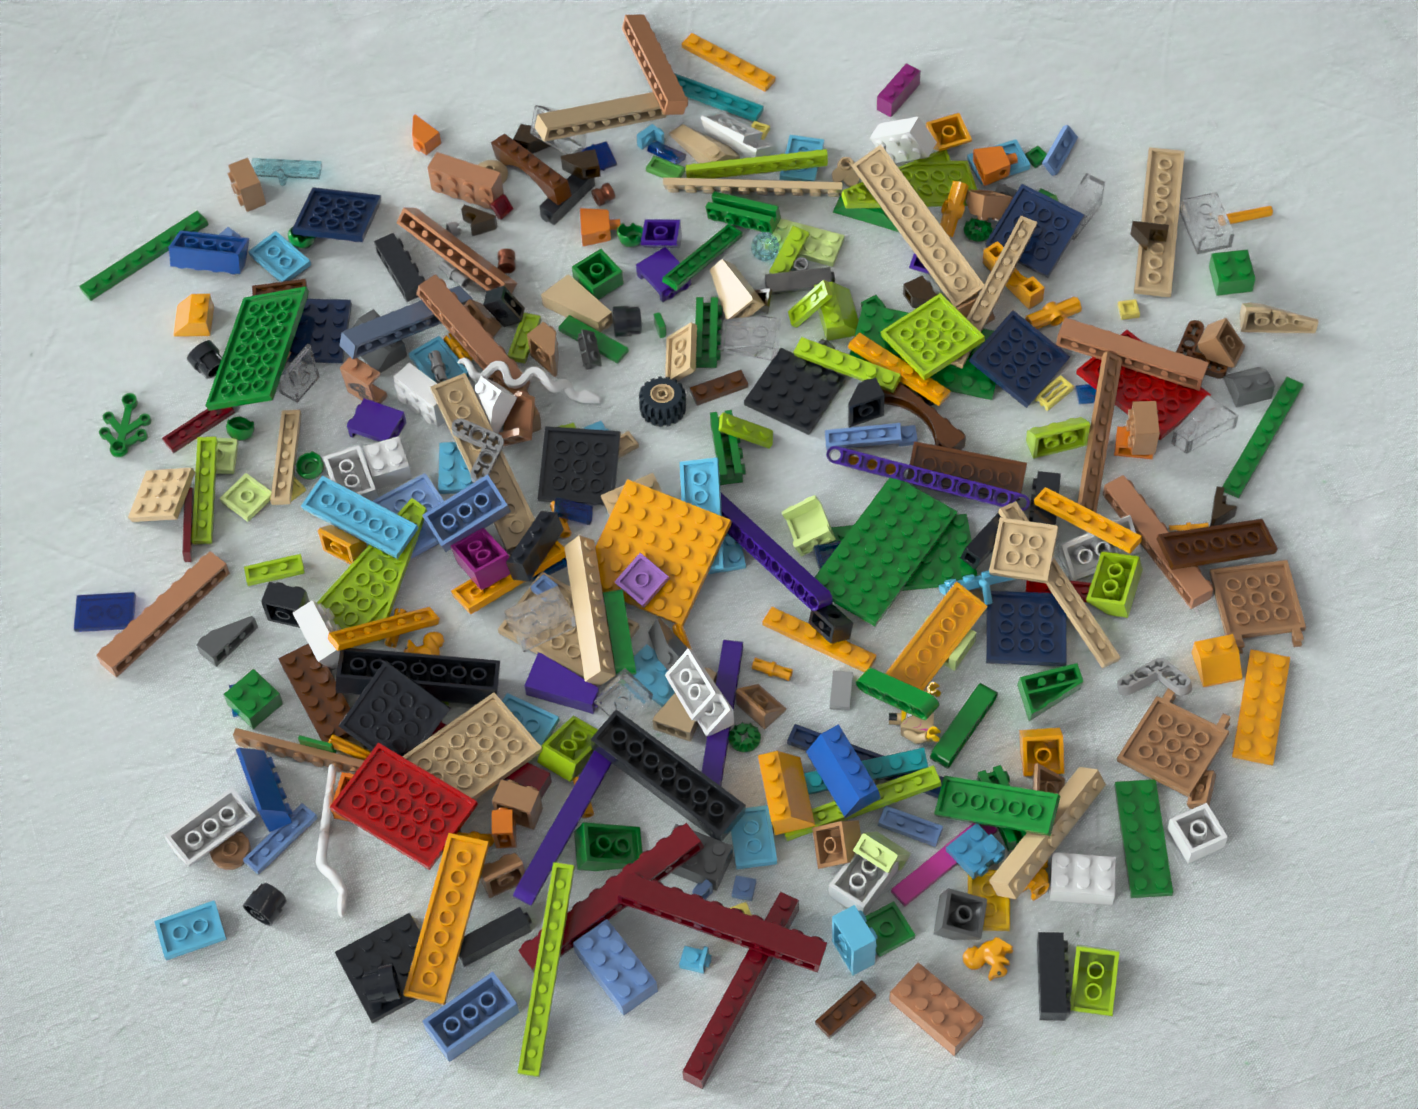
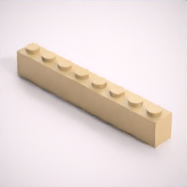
[535,92,666,142]
[564,535,616,686]
[989,767,1106,899]

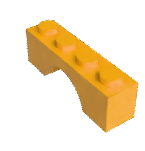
[982,241,1045,309]

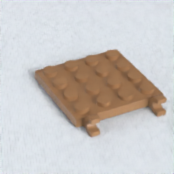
[1209,560,1306,654]
[1117,688,1230,798]

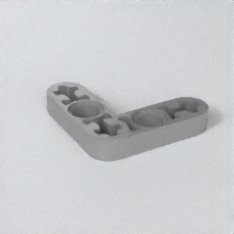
[452,418,504,483]
[1117,658,1192,696]

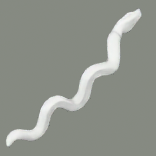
[457,358,602,404]
[316,764,348,918]

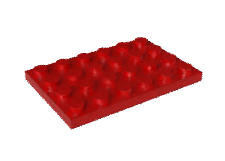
[1076,330,1211,440]
[330,743,478,870]

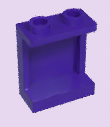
[636,247,691,303]
[347,398,406,442]

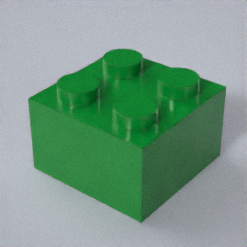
[572,249,624,300]
[1209,249,1256,296]
[223,669,283,729]

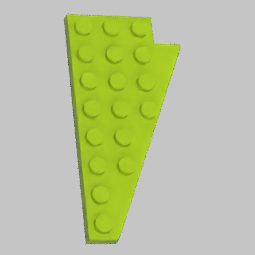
[841,149,977,208]
[317,498,428,642]

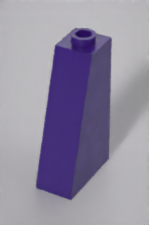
[524,652,602,714]

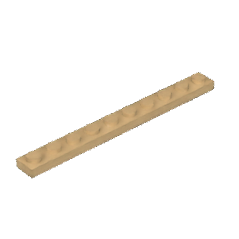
[951,216,1037,368]
[998,501,1121,669]

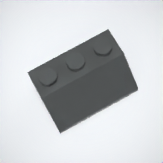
[353,309,407,373]

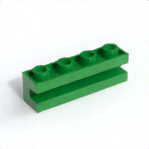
[705,191,781,234]
[695,297,722,368]
[710,410,746,486]
[977,765,1027,851]

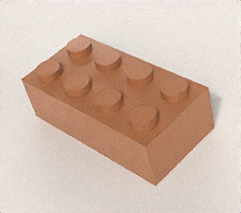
[427,152,504,210]
[889,962,983,1056]

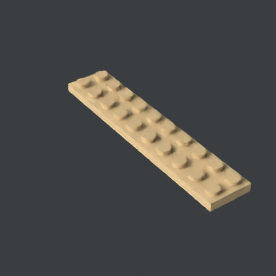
[851,145,984,308]
[1134,147,1185,297]
[663,177,843,197]
[430,373,535,552]

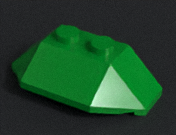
[833,196,899,232]

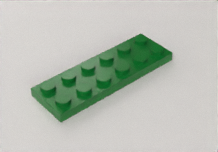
[934,775,1061,836]
[1114,779,1173,898]

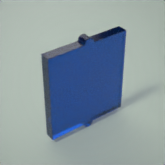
[580,141,617,171]

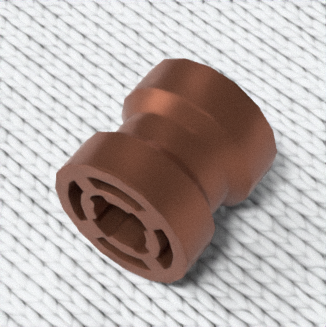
[591,183,615,206]
[497,248,516,274]

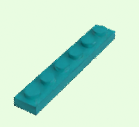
[674,73,764,122]
[804,747,928,795]

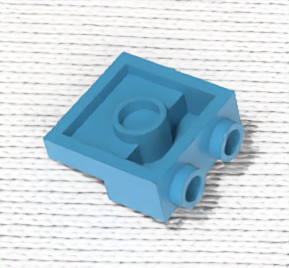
[946,823,1005,880]

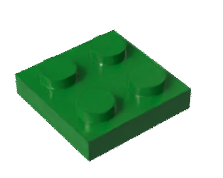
[865,901,916,957]

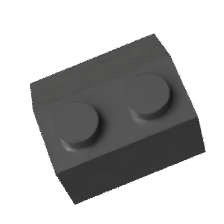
[1223,367,1275,407]
[933,888,987,940]

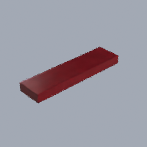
[162,407,235,454]
[182,487,194,562]

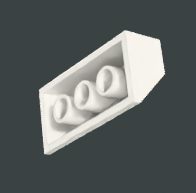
[165,787,257,867]

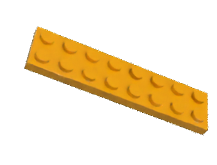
[403,833,490,1005]

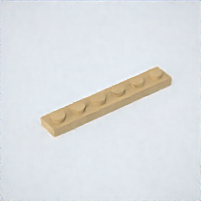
[270,410,302,505]

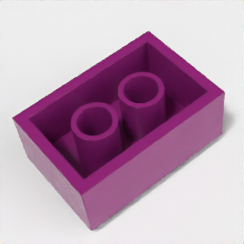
[450,527,510,590]

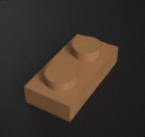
[1187,770,1216,809]

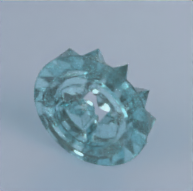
[751,232,780,261]

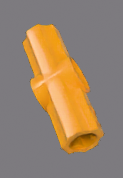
[940,181,969,238]
[1025,297,1082,329]

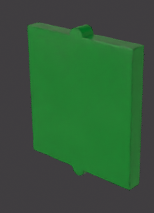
[298,735,337,754]

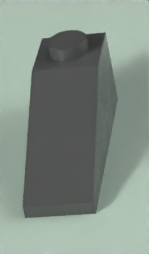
[196,616,258,667]
[648,617,688,671]

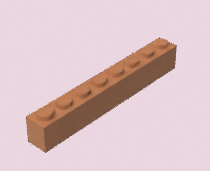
[622,14,688,115]
[396,207,517,293]
[417,274,530,394]
[1056,318,1208,390]
[1103,475,1213,609]
[96,551,230,678]

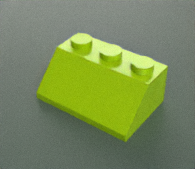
[814,282,859,341]
[1026,417,1090,459]
[1086,551,1143,618]

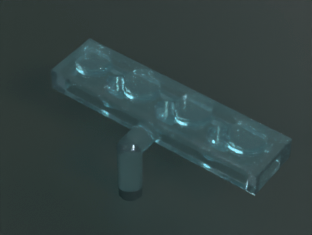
[251,158,322,186]

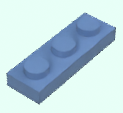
[1042,125,1078,176]
[878,806,943,847]

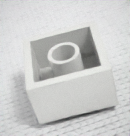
[363,436,412,489]
[1168,803,1228,864]

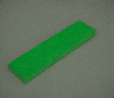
[558,315,629,364]

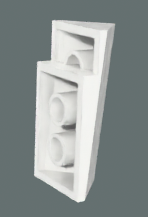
[701,112,775,158]
[1060,515,1142,581]
[665,648,734,736]

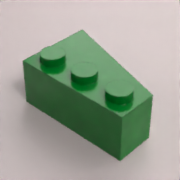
[1017,663,1084,721]

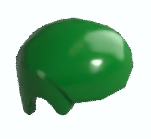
[617,223,643,247]
[287,227,316,249]
[226,416,255,441]
[296,451,324,480]

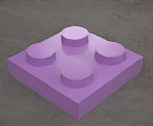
[615,553,670,607]

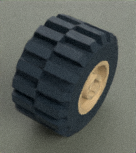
[639,376,686,427]

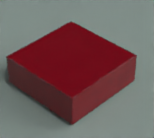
[490,194,514,220]

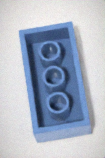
[422,474,511,552]
[573,919,658,1016]
[422,972,520,1062]

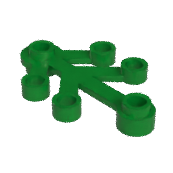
[99,393,151,458]

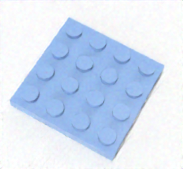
[372,473,444,559]

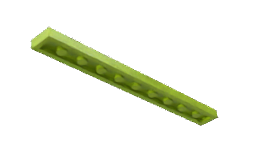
[517,862,575,1077]

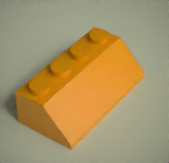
[758,751,815,835]

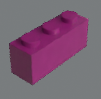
[877,63,921,117]

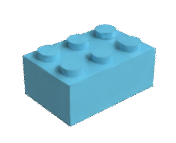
[832,905,877,976]

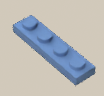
[825,423,902,450]
[243,803,317,875]

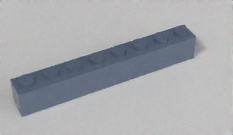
[340,285,473,359]

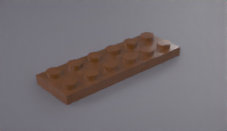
[907,441,1027,501]
[1156,519,1278,570]
[278,643,351,742]

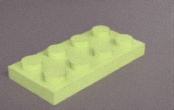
[765,219,845,267]

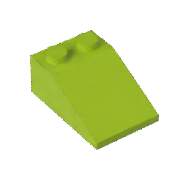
[537,715,598,782]
[1070,945,1120,1016]

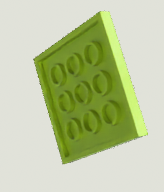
[880,293,985,380]

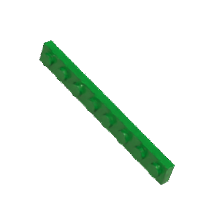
[79,210,209,301]
[1222,377,1304,499]

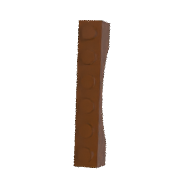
[491,133,572,205]
[882,382,966,450]

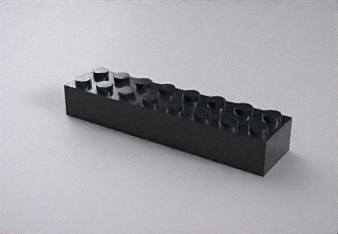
[336,648,500,704]
[590,709,746,841]

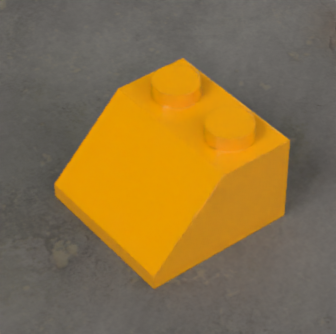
[926,113,972,151]
[174,294,214,337]
[318,524,367,565]
[1192,634,1242,687]
[1019,727,1064,776]

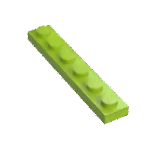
[793,337,902,393]
[192,436,218,544]

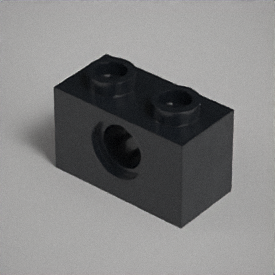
[483,286,525,327]
[808,603,853,644]

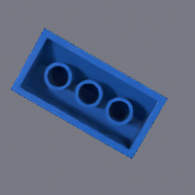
[169,230,249,275]
[806,724,881,818]
[236,748,293,832]

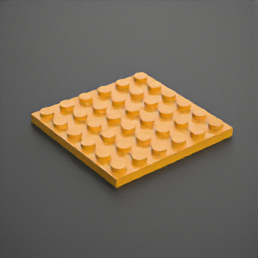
[595,479,732,626]

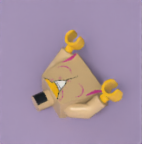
[889,682,941,744]

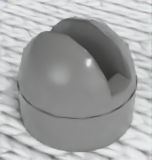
[446,222,461,236]
[794,257,809,271]

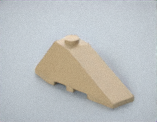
[669,124,740,163]
[1240,302,1318,333]

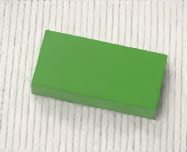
[646,156,685,178]

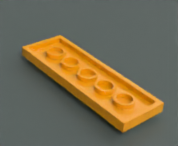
[451,541,566,614]
[885,582,988,690]
[1232,649,1290,766]

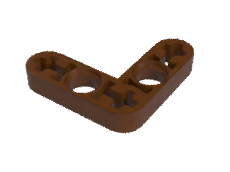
[1176,320,1228,379]

